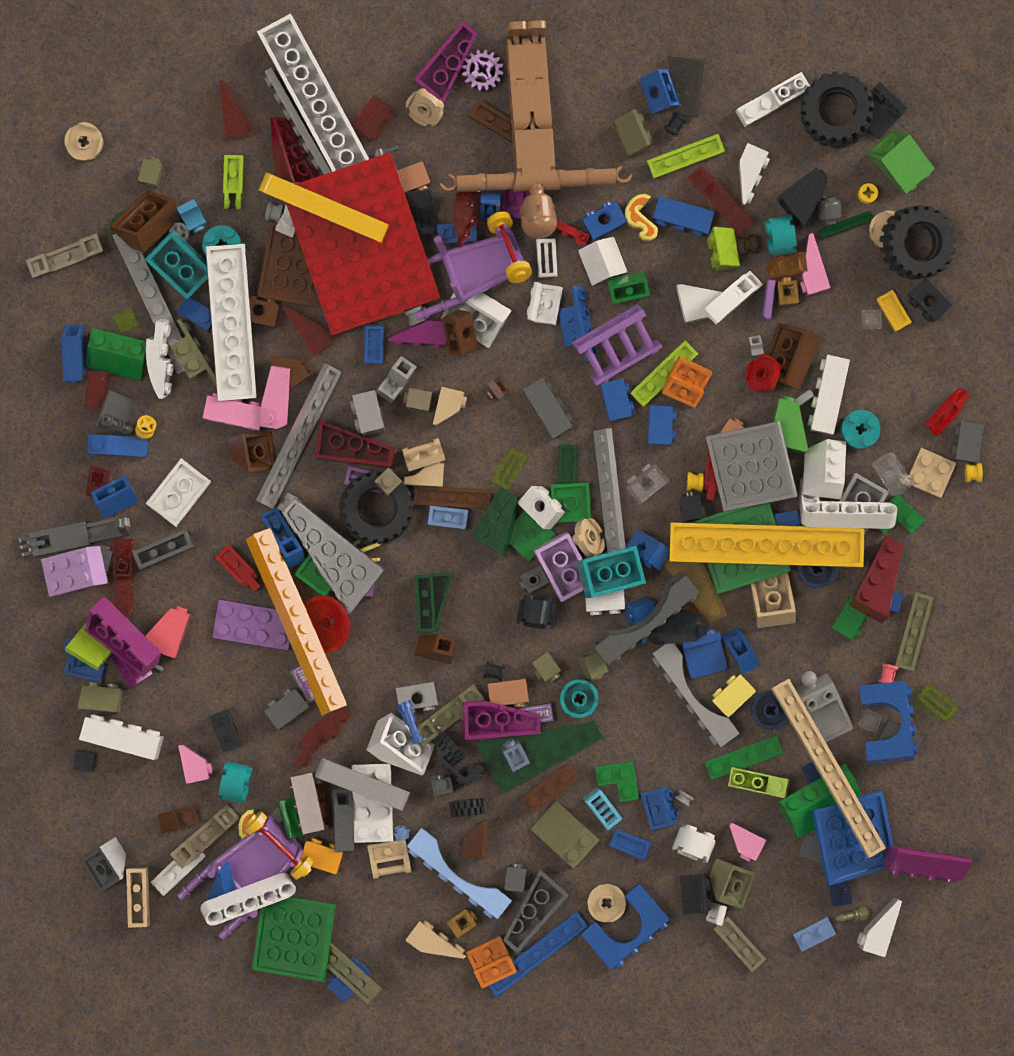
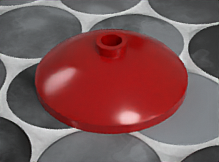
[304,595,350,653]

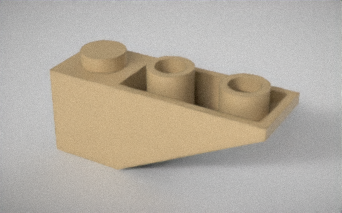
[406,920,466,959]

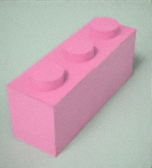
[203,393,261,431]

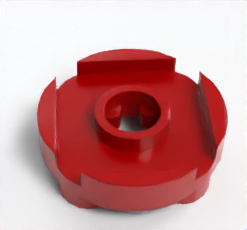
[745,354,782,393]

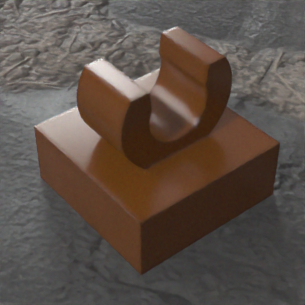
[485,378,510,400]

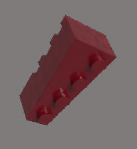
[315,420,394,469]
[849,535,904,624]

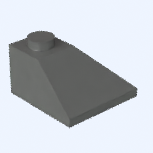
[80,837,126,892]

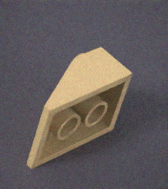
[750,573,796,628]

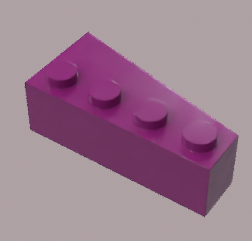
[412,21,478,104]

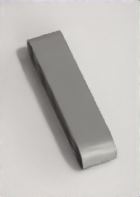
[315,758,410,811]

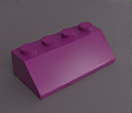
[883,845,972,883]

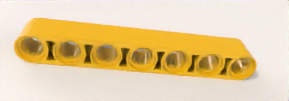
[259,172,389,243]

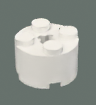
[672,824,716,863]

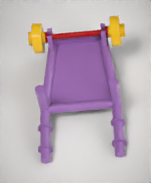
[415,212,532,320]
[177,811,313,940]

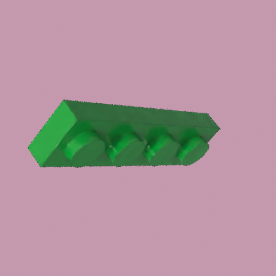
[704,735,783,780]

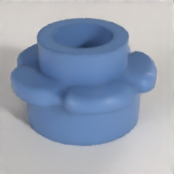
[393,825,410,841]

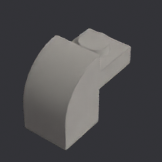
[376,356,417,403]

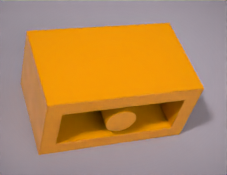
[300,838,344,874]

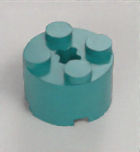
[764,215,797,256]
[202,225,242,255]
[840,410,880,450]
[560,679,599,718]
[218,761,252,803]

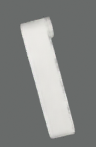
[799,477,897,529]

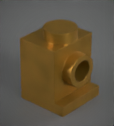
[777,277,799,307]
[446,908,477,938]

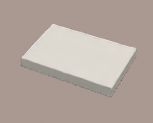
[146,458,211,527]

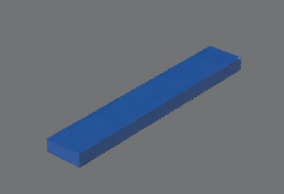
[488,911,588,997]

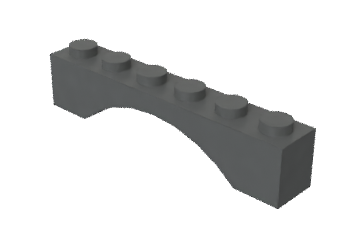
[591,570,699,665]

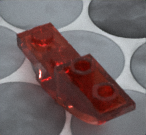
[687,165,753,235]
[453,191,481,248]
[113,539,134,617]
[294,706,351,769]

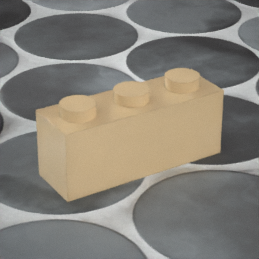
[126,867,150,928]

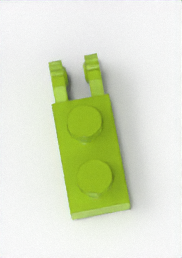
[223,155,244,209]

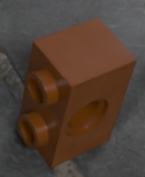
[249,295,280,329]
[442,310,478,356]

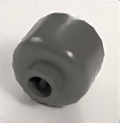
[816,196,842,224]

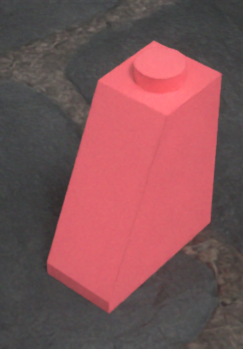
[145,606,191,658]

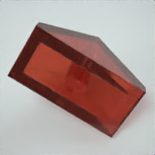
[86,465,112,498]

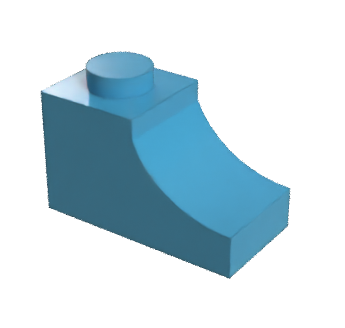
[177,199,207,234]

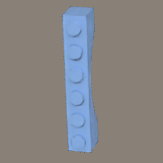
[407,828,512,919]

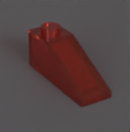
[219,80,253,140]
[282,305,334,357]

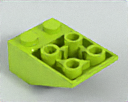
[707,227,740,272]

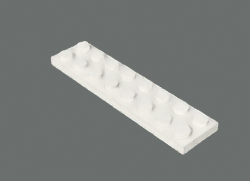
[206,244,256,401]

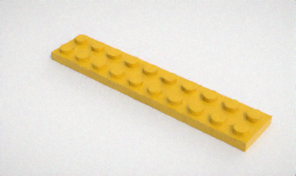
[669,523,864,567]

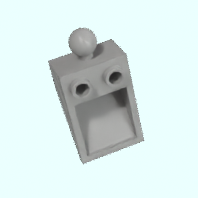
[795,671,854,742]

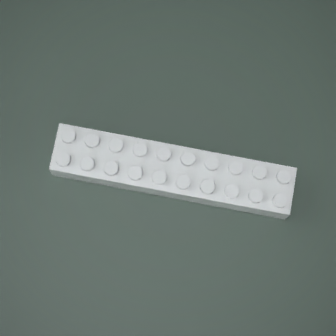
[257,14,369,172]

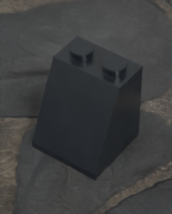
[777,167,828,230]

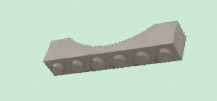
[652,643,740,747]

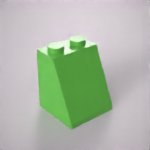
[866,129,935,194]
[772,396,808,455]

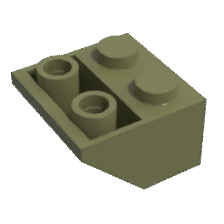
[613,109,652,159]

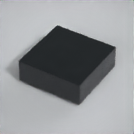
[73,750,96,772]

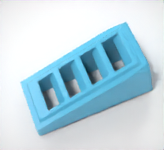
[583,787,623,830]

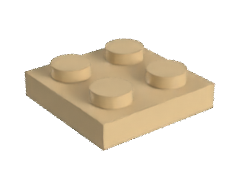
[906,448,956,498]

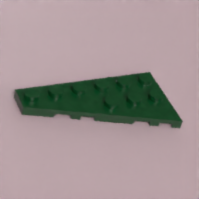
[475,721,604,794]

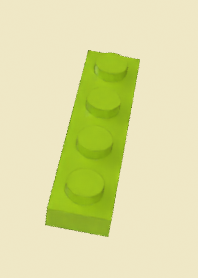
[647,134,725,179]
[630,340,698,407]

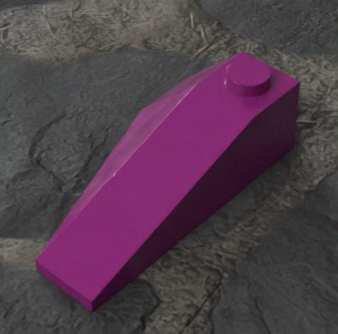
[460,701,541,740]

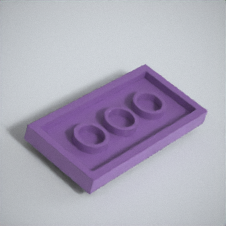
[212,600,290,650]

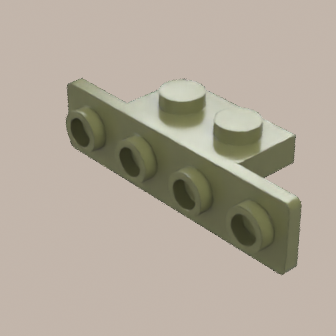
[170,318,217,388]

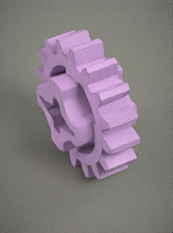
[462,49,503,92]

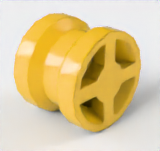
[858,183,878,204]
[135,415,156,439]
[965,463,983,482]
[686,472,704,492]

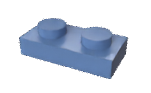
[428,505,468,530]
[793,917,836,952]

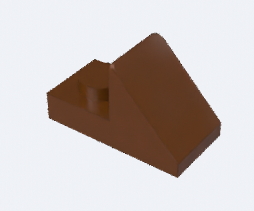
[158,805,200,833]

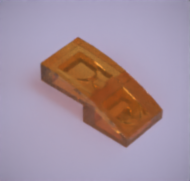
[767,252,808,280]

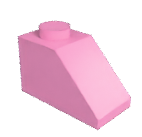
[179,745,213,784]
[729,822,766,862]

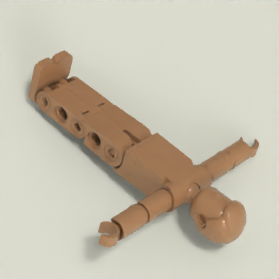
[439,20,632,239]

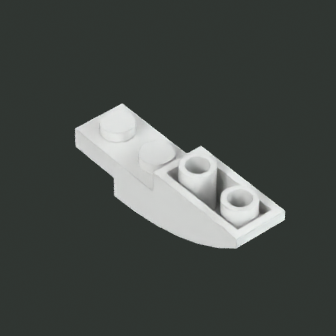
[735,72,810,127]
[703,271,763,324]
[146,319,174,399]

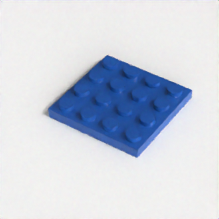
[811,790,894,886]

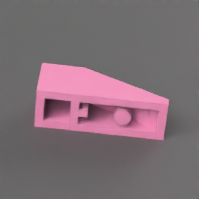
[799,233,830,297]
[260,366,290,429]

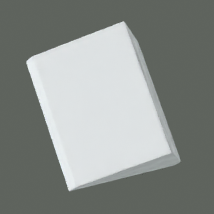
[578,237,627,286]

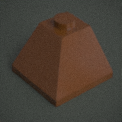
[227,431,276,473]
[459,819,488,860]

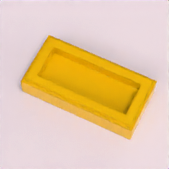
[876,290,912,332]

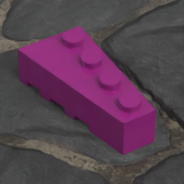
[85,596,161,677]

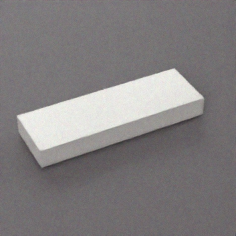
[151,852,206,896]

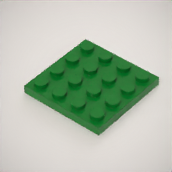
[694,502,791,594]
[252,897,335,982]

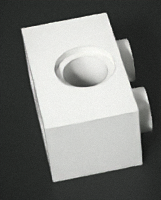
[518,486,565,529]

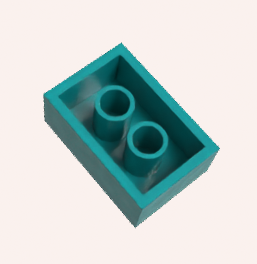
[145,229,208,299]
[576,546,646,598]

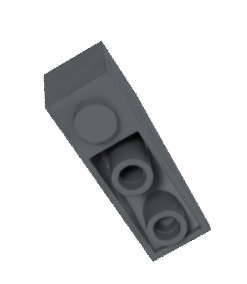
[329,789,354,852]

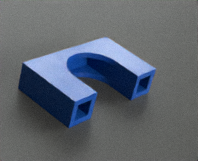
[860,681,918,765]
[580,883,670,969]

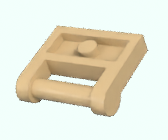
[402,438,445,471]
[367,839,412,879]

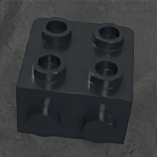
[404,189,436,236]

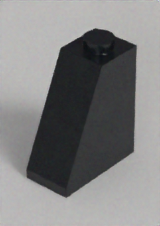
[648,608,708,645]

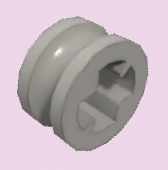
[675,790,694,807]

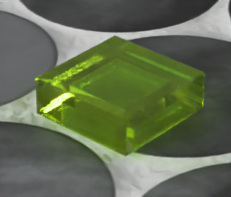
[113,308,139,334]

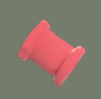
[878,663,899,683]

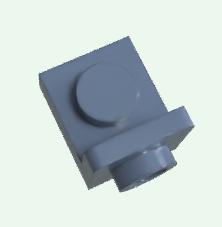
[501,739,530,772]

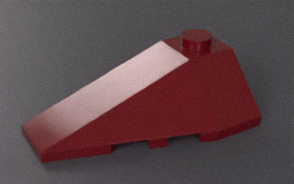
[270,117,319,184]

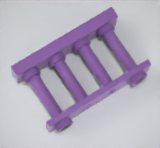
[572,304,662,386]

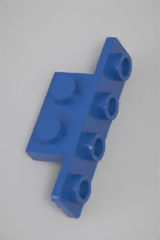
[558,286,597,362]

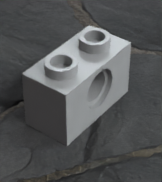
[396,682,438,713]

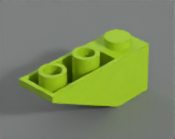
[728,767,791,798]

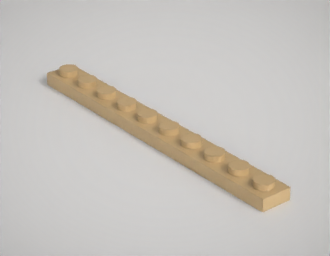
[771,679,886,858]

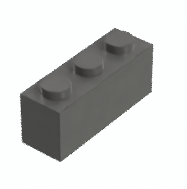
[523,378,574,440]
[132,529,195,570]

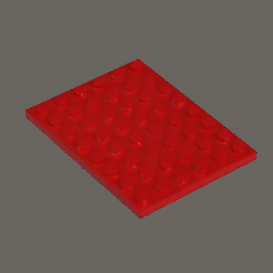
[286,152,440,335]

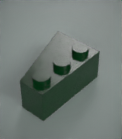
[470,487,520,558]
[414,573,453,633]

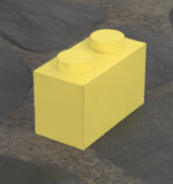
[711,674,756,718]

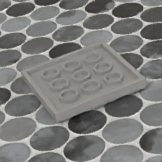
[706,421,797,511]

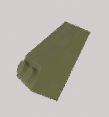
[531,801,599,869]

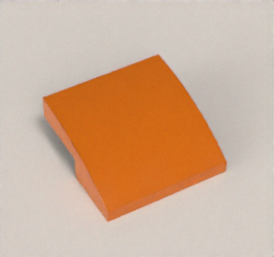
[662,356,713,408]
[466,935,517,989]

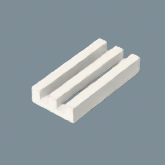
[536,238,557,278]

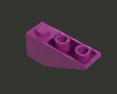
[388,318,446,347]

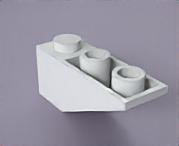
[739,143,770,207]

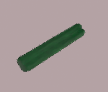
[818,211,873,239]

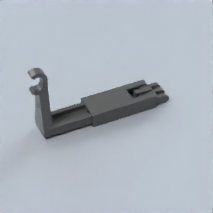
[17,516,131,557]

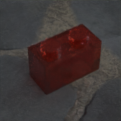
[352,95,393,142]
[84,370,110,412]

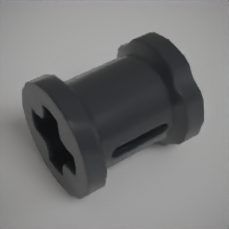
[663,112,688,137]
[483,661,505,682]

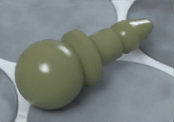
[835,906,870,922]

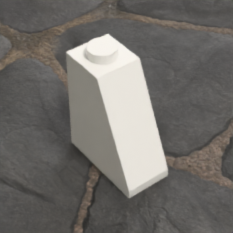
[676,284,723,324]

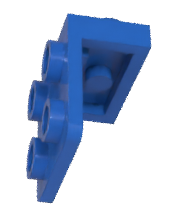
[681,629,727,678]

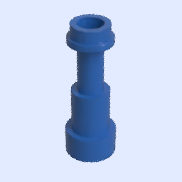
[396,700,424,744]

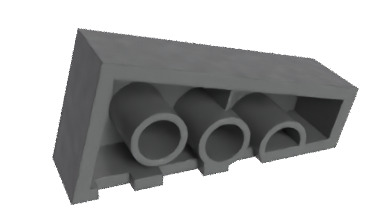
[503,870,570,954]

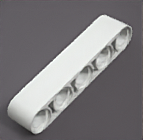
[200,873,296,926]

